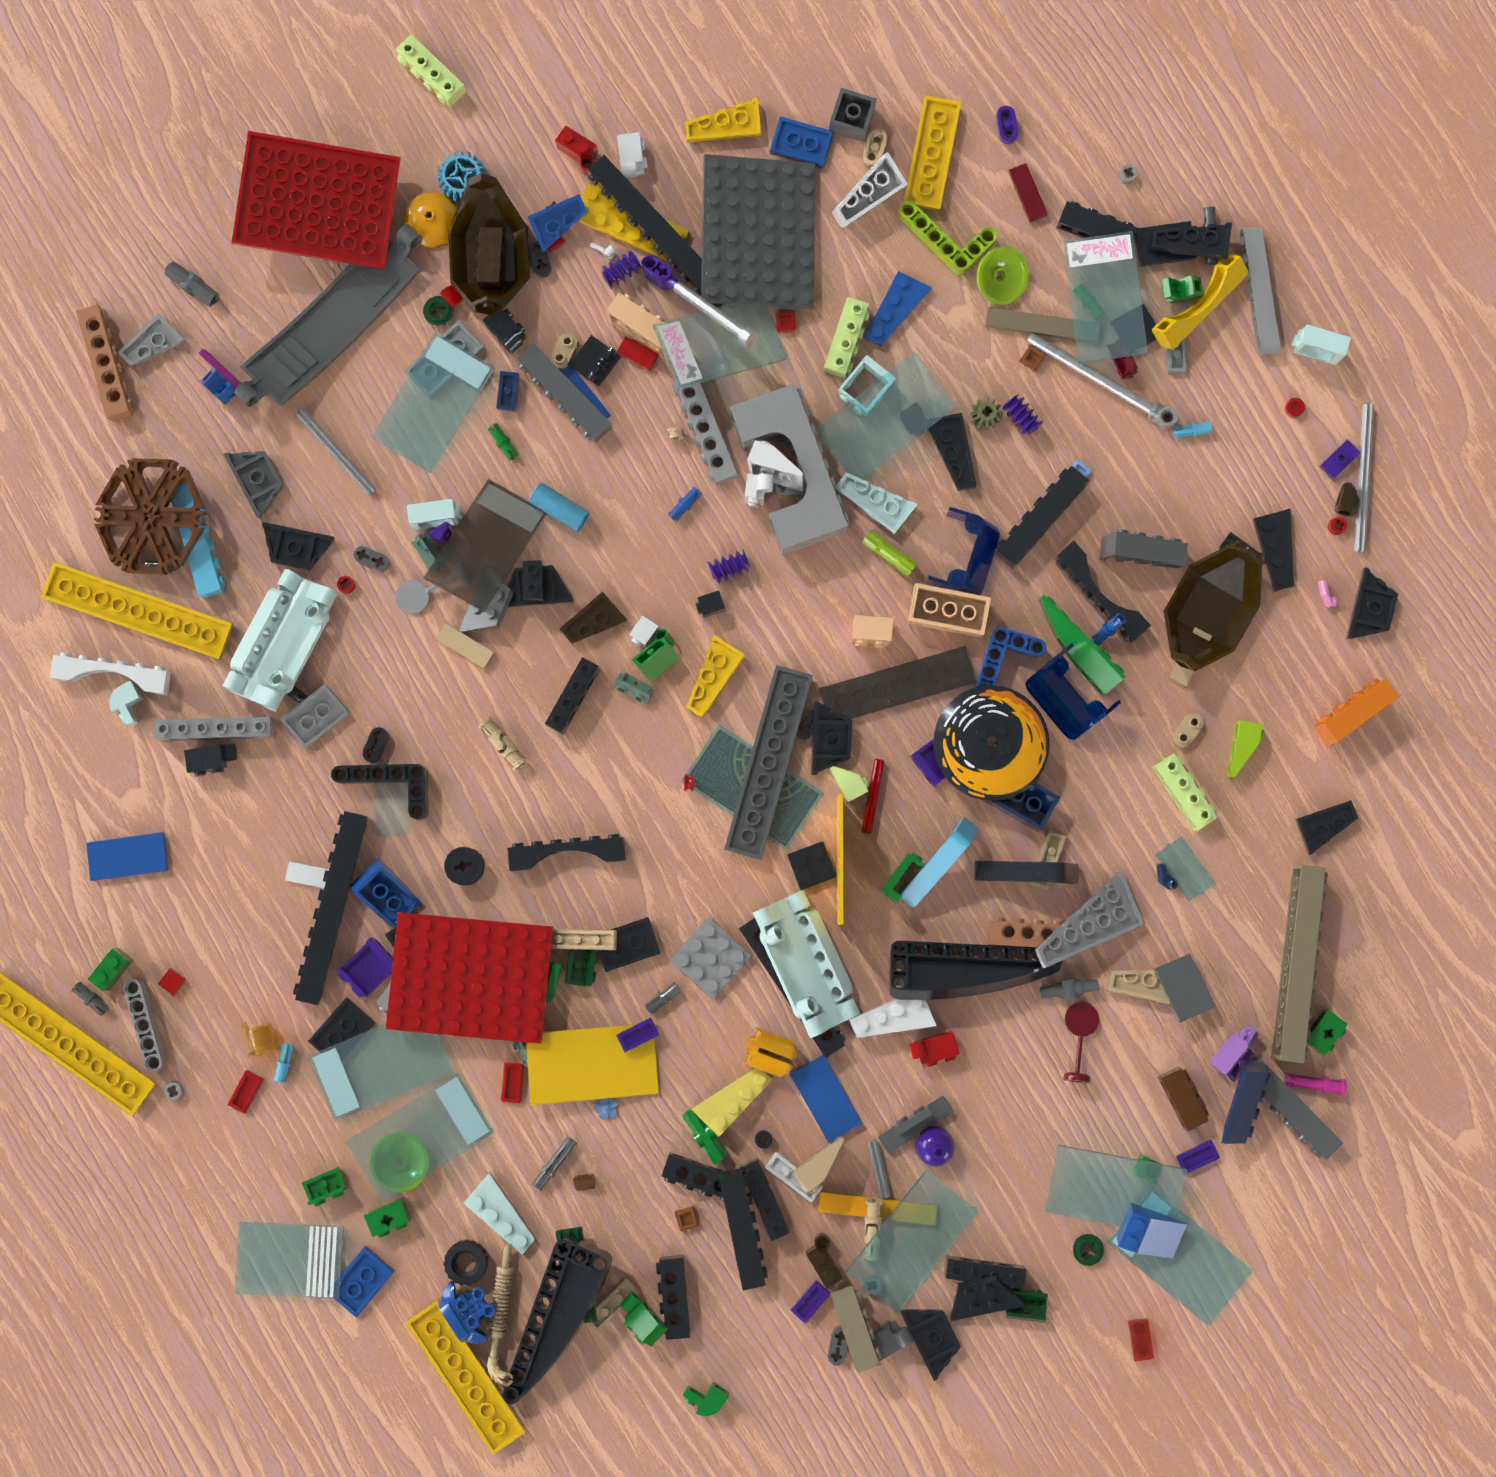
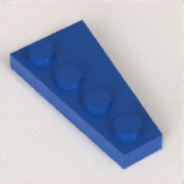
[864,271,932,347]

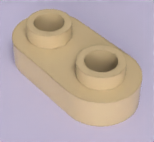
[862,129,887,167]
[550,333,578,370]
[1172,713,1203,748]

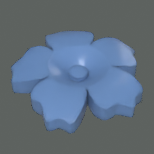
[594,1098,618,1120]

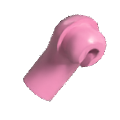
[1318,580,1337,608]

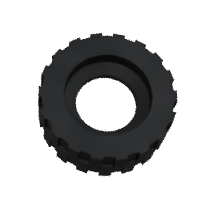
[443,1239,488,1286]

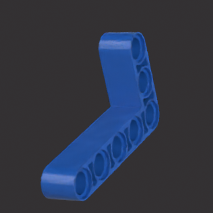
[975,627,1046,687]

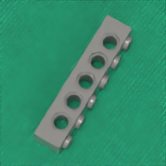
[672,377,737,486]
[154,717,275,741]

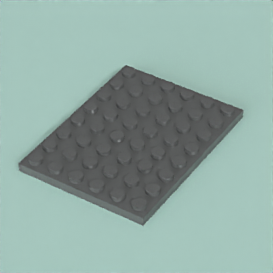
[701,154,815,310]

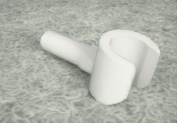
[590,242,617,259]

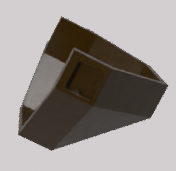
[448,173,530,315]
[1163,540,1263,672]

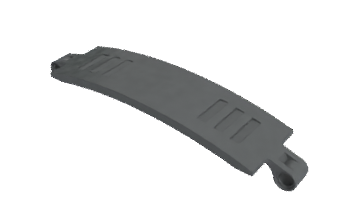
[234,224,422,407]

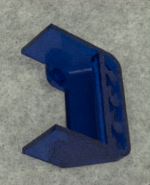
[925,507,1000,595]
[1025,643,1121,740]

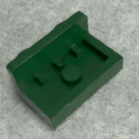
[564,949,599,987]
[1005,1288,1048,1323]

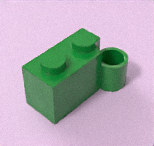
[632,629,680,682]
[621,1292,668,1347]

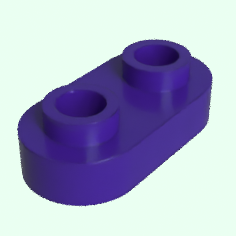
[996,106,1018,144]

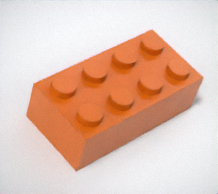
[1314,678,1400,745]

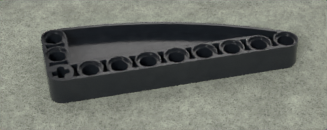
[889,941,1063,1000]
[502,1235,613,1404]

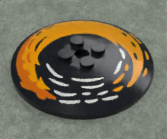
[933,685,1050,801]

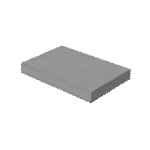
[280,683,350,749]

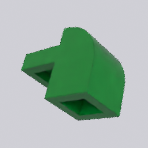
[1162,275,1204,303]
[683,1382,729,1416]

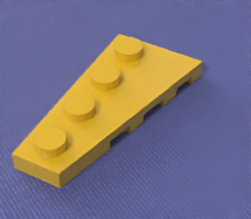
[685,97,761,143]
[686,635,746,719]

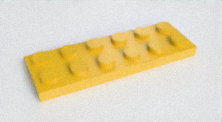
[904,95,961,212]
[578,184,689,262]

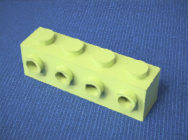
[395,34,466,107]
[824,297,871,379]
[1152,753,1218,831]

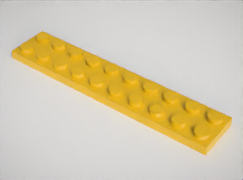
[41,562,234,660]
[0,972,157,1116]

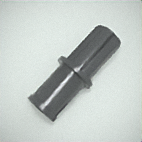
[645,982,682,1014]

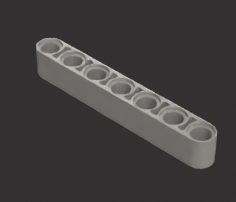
[1240,226,1280,355]

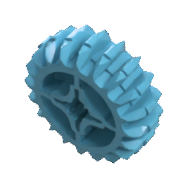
[437,151,487,202]

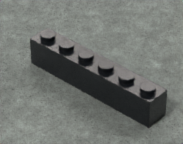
[996,466,1089,569]
[718,1168,768,1291]

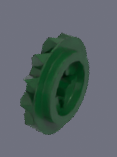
[423,296,454,326]
[1072,1234,1104,1266]

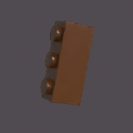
[1157,1067,1209,1131]

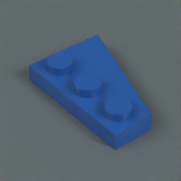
[528,194,587,252]

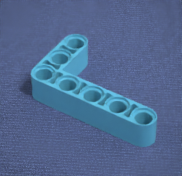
[900,817,980,908]

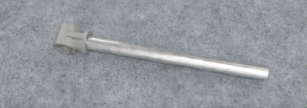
[1026,333,1178,430]

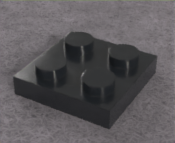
[787,841,837,891]

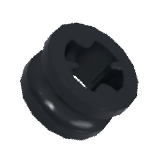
[755,1130,772,1149]

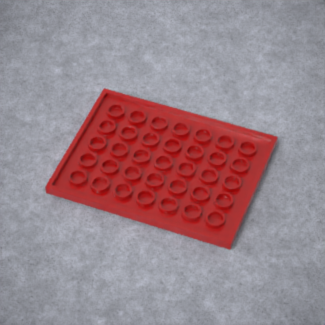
[231,131,401,270]
[386,912,554,1044]

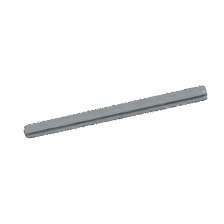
[1354,403,1374,553]

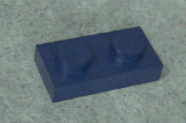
[496,371,520,412]

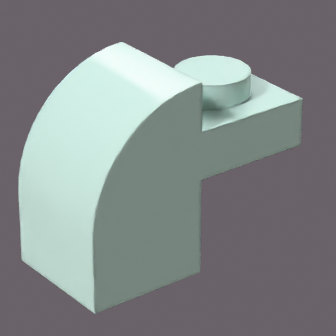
[109,681,144,727]

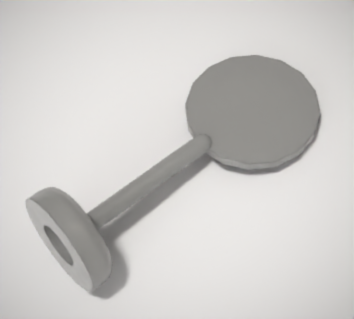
[396,561,473,614]

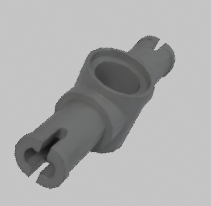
[1040,978,1100,1000]

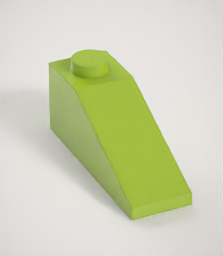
[1227,720,1264,779]

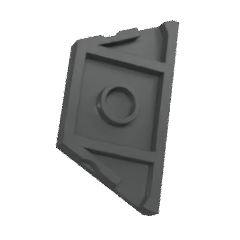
[223,451,284,519]
[459,564,514,634]

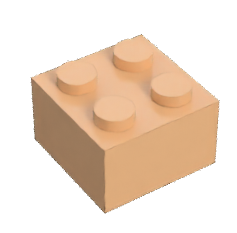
[851,615,893,649]

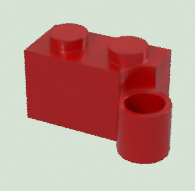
[555,125,598,175]
[909,1031,960,1067]

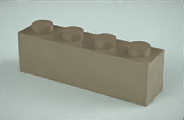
[830,1286,882,1373]

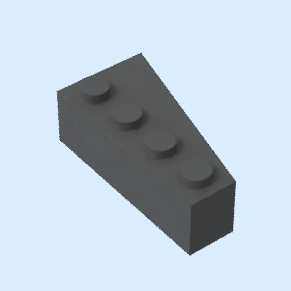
[1099,529,1188,568]

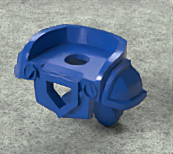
[438,1281,496,1344]

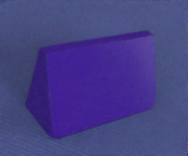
[428,522,454,547]

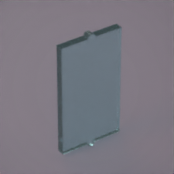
[374,778,409,837]
[1156,836,1215,901]

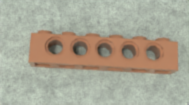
[76,304,134,422]

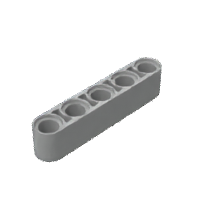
[123,979,167,1072]

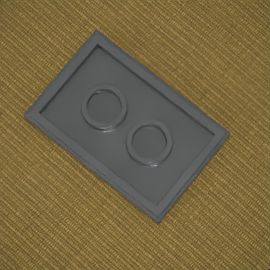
[1154,954,1215,1023]

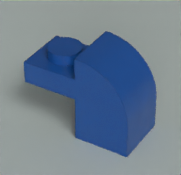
[199,368,236,405]

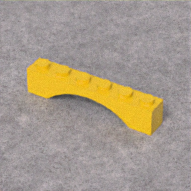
[1152,253,1249,350]

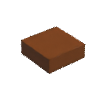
[1019,345,1046,372]
[675,1206,699,1231]

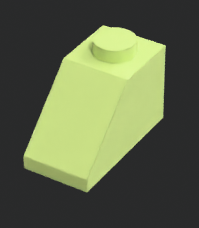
[830,766,870,803]

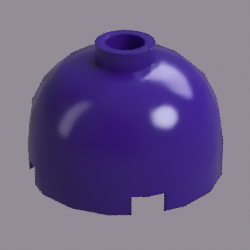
[915,1126,955,1167]

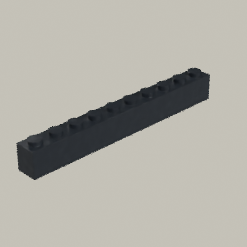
[588,155,726,310]
[293,811,368,1005]

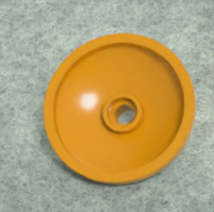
[403,192,457,248]

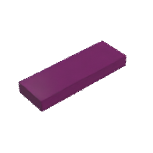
[199,349,241,388]

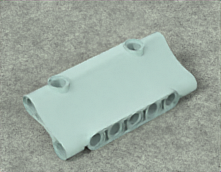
[222,569,338,712]
[753,890,860,1038]

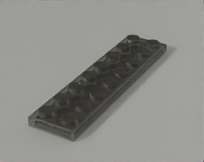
[819,646,976,719]

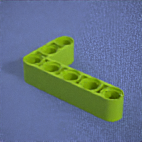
[899,201,997,275]

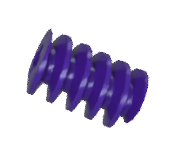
[600,250,643,289]
[1002,394,1043,436]
[708,549,749,583]

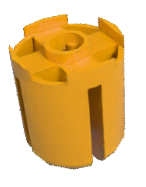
[742,1027,797,1077]

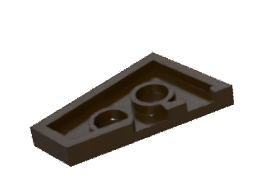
[560,592,628,644]

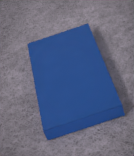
[86,832,169,881]
[790,1055,862,1143]

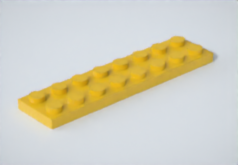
[405,1299,526,1455]

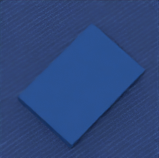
[770,116,834,168]
[327,1245,395,1317]

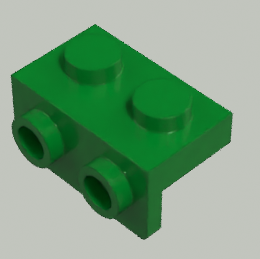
[302,1167,348,1207]

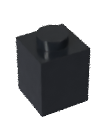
[695,590,725,618]

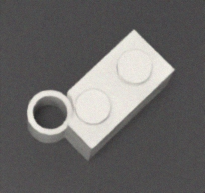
[617,132,648,178]
[745,473,774,508]

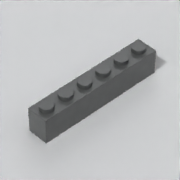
[517,343,612,443]
[1252,1057,1343,1160]

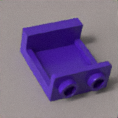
[910,739,945,787]
[337,937,393,998]

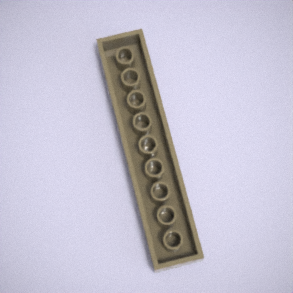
[1271,864,1328,1063]

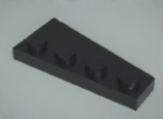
[1151,222,1232,260]
[925,413,977,491]
[1252,509,1294,592]

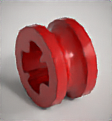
[1327,517,1347,535]
[337,576,355,594]
[684,774,694,792]

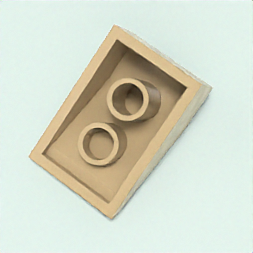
[791,1137,844,1193]

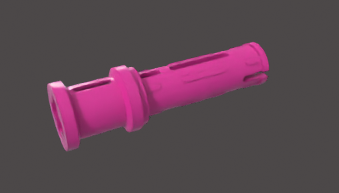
[1284,1073,1347,1096]

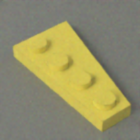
[691,1068,773,1137]

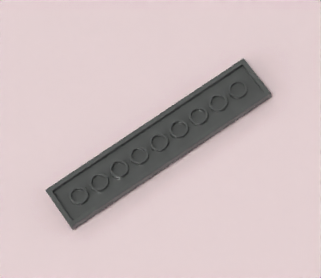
[724,665,813,860]

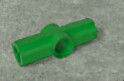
[682,1106,728,1165]

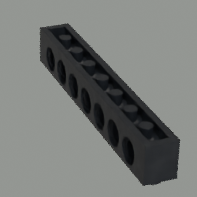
[739,918,846,1058]

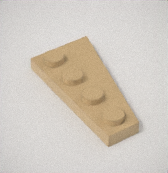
[1107,970,1170,1005]

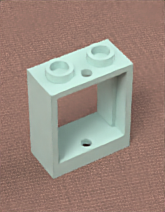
[1291,324,1351,365]
[838,355,896,417]
[407,499,462,531]

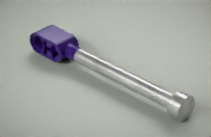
[641,255,758,349]

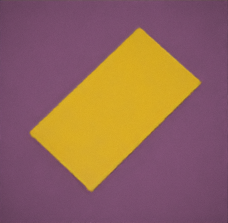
[836,793,843,925]
[526,1024,659,1105]

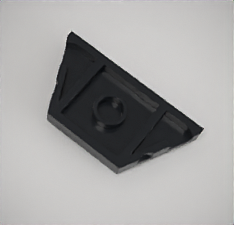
[262,522,335,571]
[508,565,574,608]
[1346,567,1398,639]
[810,701,853,775]
[950,1275,1024,1321]
[900,1309,961,1381]

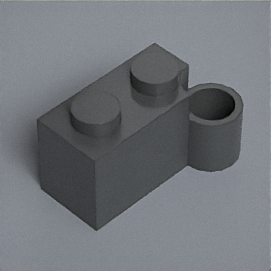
[873,1320,915,1361]

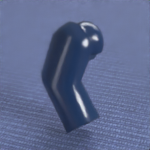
[1156,864,1178,890]

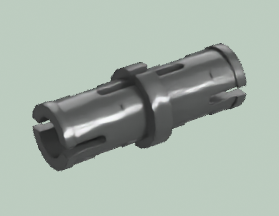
[71,982,109,1016]

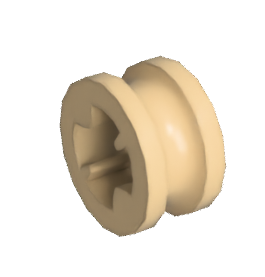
[667,427,685,441]

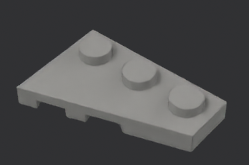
[117,314,186,368]

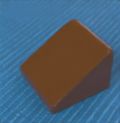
[573,1173,595,1191]

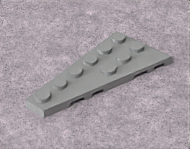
[1035,870,1144,968]

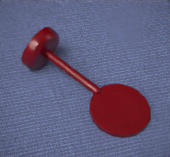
[1063,1002,1099,1083]

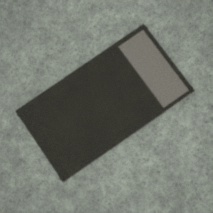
[424,479,547,612]

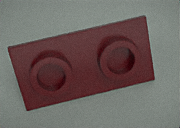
[1106,338,1138,379]

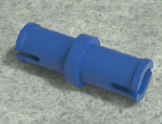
[668,486,702,522]
[1092,613,1126,645]

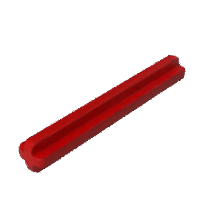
[861,758,884,834]

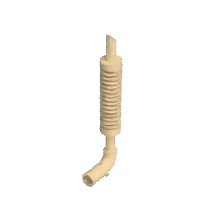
[487,1244,514,1386]

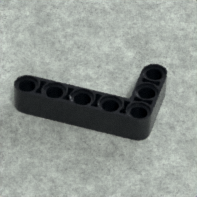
[331,764,429,820]
[974,861,1079,884]

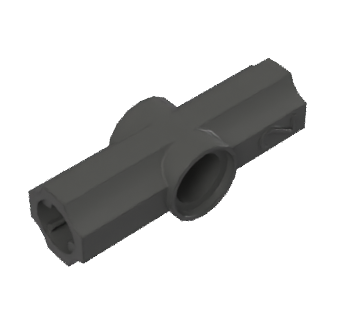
[164,261,220,307]

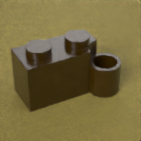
[806,1233,843,1289]

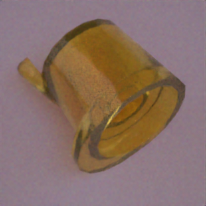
[241,1022,281,1059]

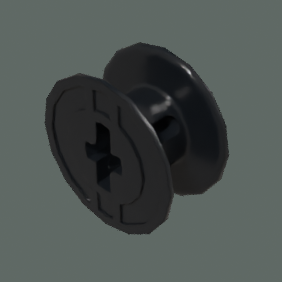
[444,847,485,885]

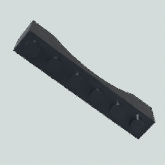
[1054,541,1151,643]
[507,834,626,871]

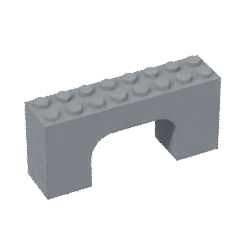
[730,384,849,556]

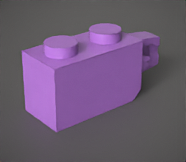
[1210,1025,1259,1082]

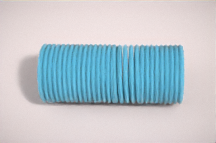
[529,482,590,532]

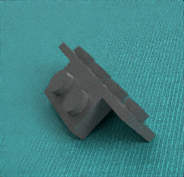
[878,1096,953,1153]

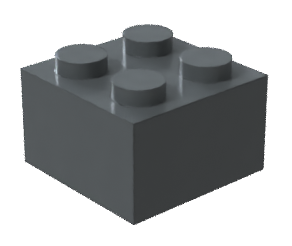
[829,88,877,142]

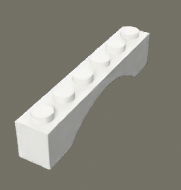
[49,653,172,696]

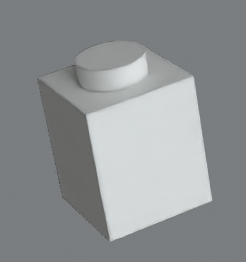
[630,616,659,647]

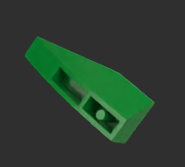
[1039,595,1126,696]

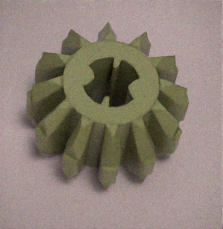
[970,397,1003,430]

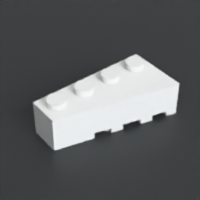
[831,152,908,228]
[849,999,936,1038]

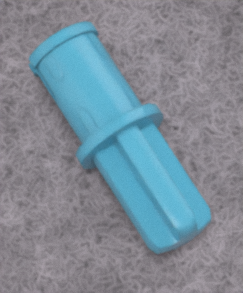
[1173,422,1212,438]
[273,1043,294,1083]

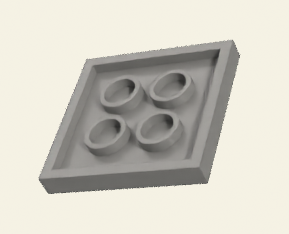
[670,917,751,999]

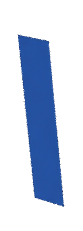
[560,365,611,419]

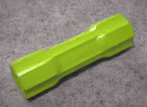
[862,530,918,577]

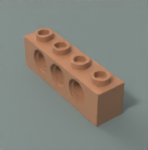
[987,917,1063,947]

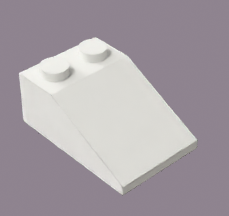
[747,440,805,492]

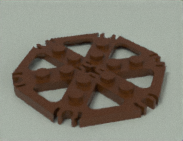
[94,458,207,575]

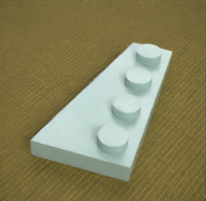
[835,472,918,535]
[464,1173,536,1254]

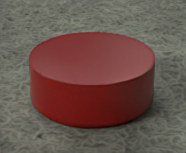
[1285,398,1305,418]

